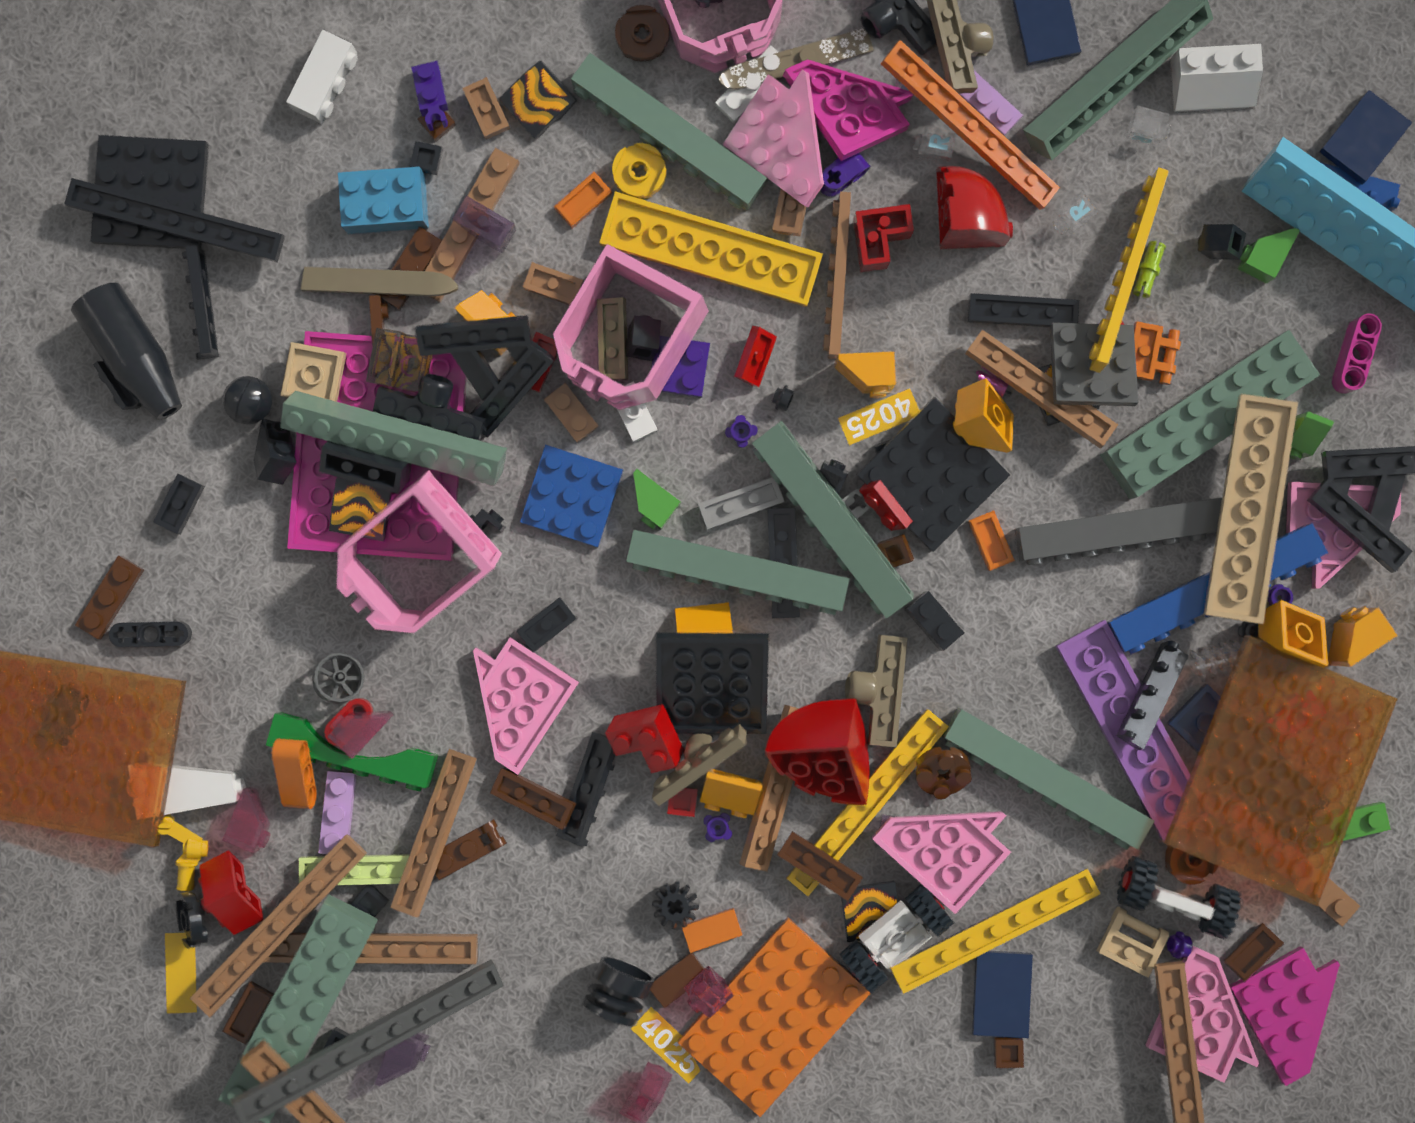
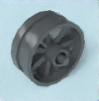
[312,653,365,704]

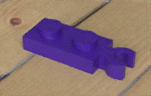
[411,61,449,131]

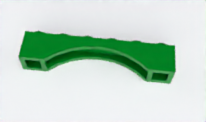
[266,712,439,791]

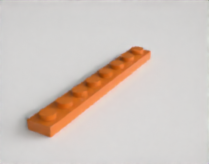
[880,40,1060,210]

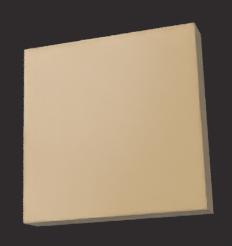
[280,342,347,402]

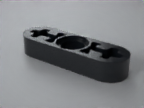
[109,622,192,647]

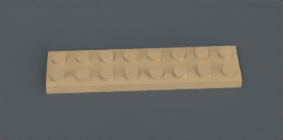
[1204,394,1298,624]

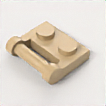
[1096,907,1169,978]

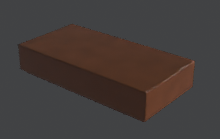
[1223,923,1284,983]
[651,952,708,1009]
[222,981,274,1045]

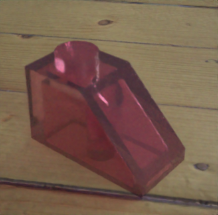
[327,711,394,759]
[222,786,271,853]
[619,1062,672,1123]

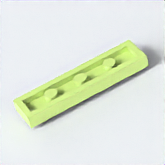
[299,854,410,885]

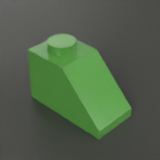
[1238,228,1300,284]
[1289,412,1334,460]
[633,469,681,530]

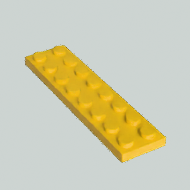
[599,192,823,307]

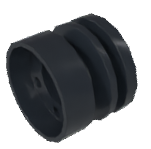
[582,957,654,1027]

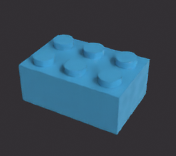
[338,167,429,234]

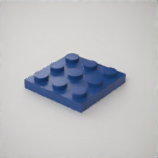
[520,445,624,547]

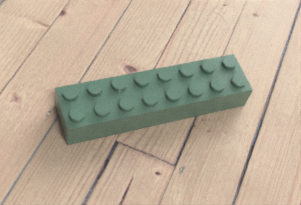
[1100,330,1320,499]
[218,894,378,1123]

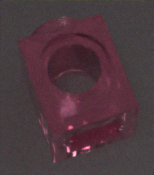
[684,965,734,1018]

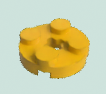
[612,143,666,199]

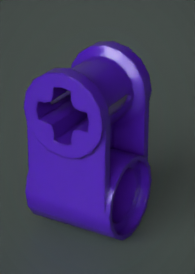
[820,153,871,197]

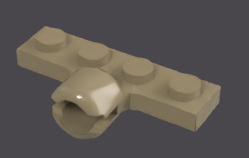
[927,0,994,94]
[845,635,908,747]
[652,724,746,806]

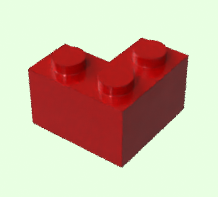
[853,204,914,272]
[605,704,684,773]
[199,850,264,935]

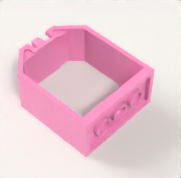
[658,0,782,73]
[553,244,709,410]
[337,470,502,633]

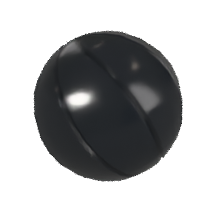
[223,376,272,425]

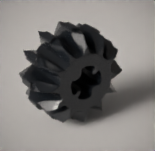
[652,881,699,930]

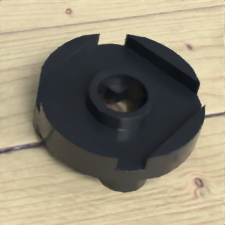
[176,891,208,949]

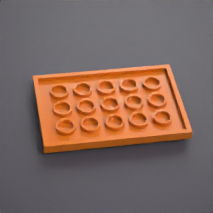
[678,917,871,1117]

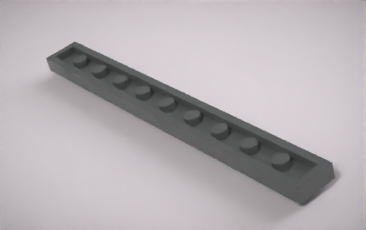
[231,959,504,1123]

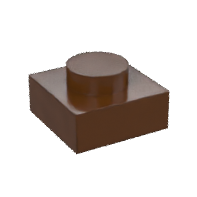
[417,111,456,142]
[877,534,914,568]
[994,1037,1024,1068]

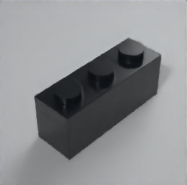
[319,441,412,494]

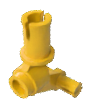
[157,814,209,891]

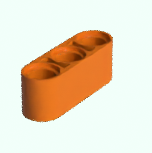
[272,739,317,809]

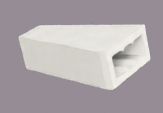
[129,762,246,820]

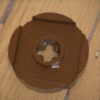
[615,5,669,62]
[915,747,972,800]
[1165,828,1221,885]

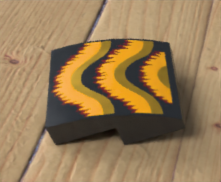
[499,61,578,139]
[329,477,392,541]
[841,881,898,942]

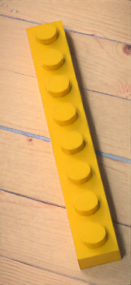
[1089,167,1169,373]
[786,708,949,896]
[890,869,1101,994]

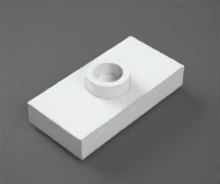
[617,381,658,442]

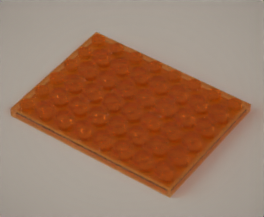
[1164,635,1397,906]
[0,650,186,847]

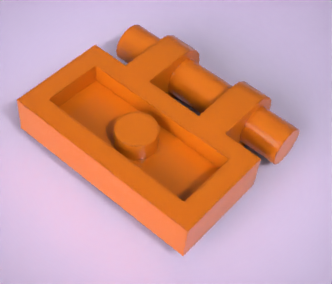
[1134,321,1181,385]

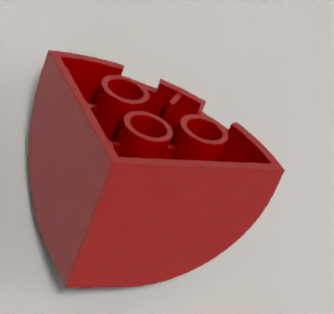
[936,166,1013,249]
[765,698,869,805]

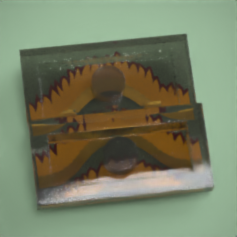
[366,328,432,392]

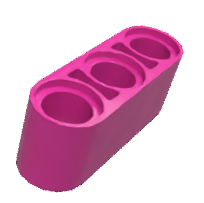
[1332,314,1382,394]

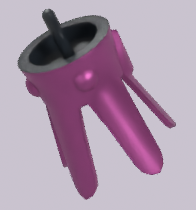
[976,366,1012,398]

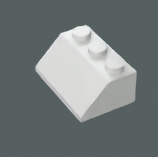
[1170,44,1263,112]

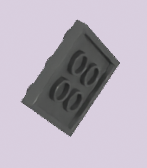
[1050,323,1139,406]

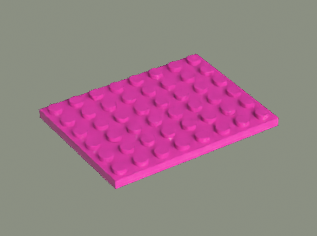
[287,331,467,561]

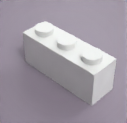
[286,30,357,124]

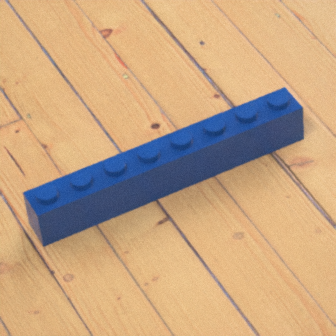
[1107,523,1328,654]

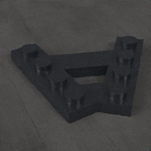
[415,315,554,438]
[1307,446,1415,573]

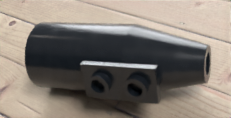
[71,283,182,420]

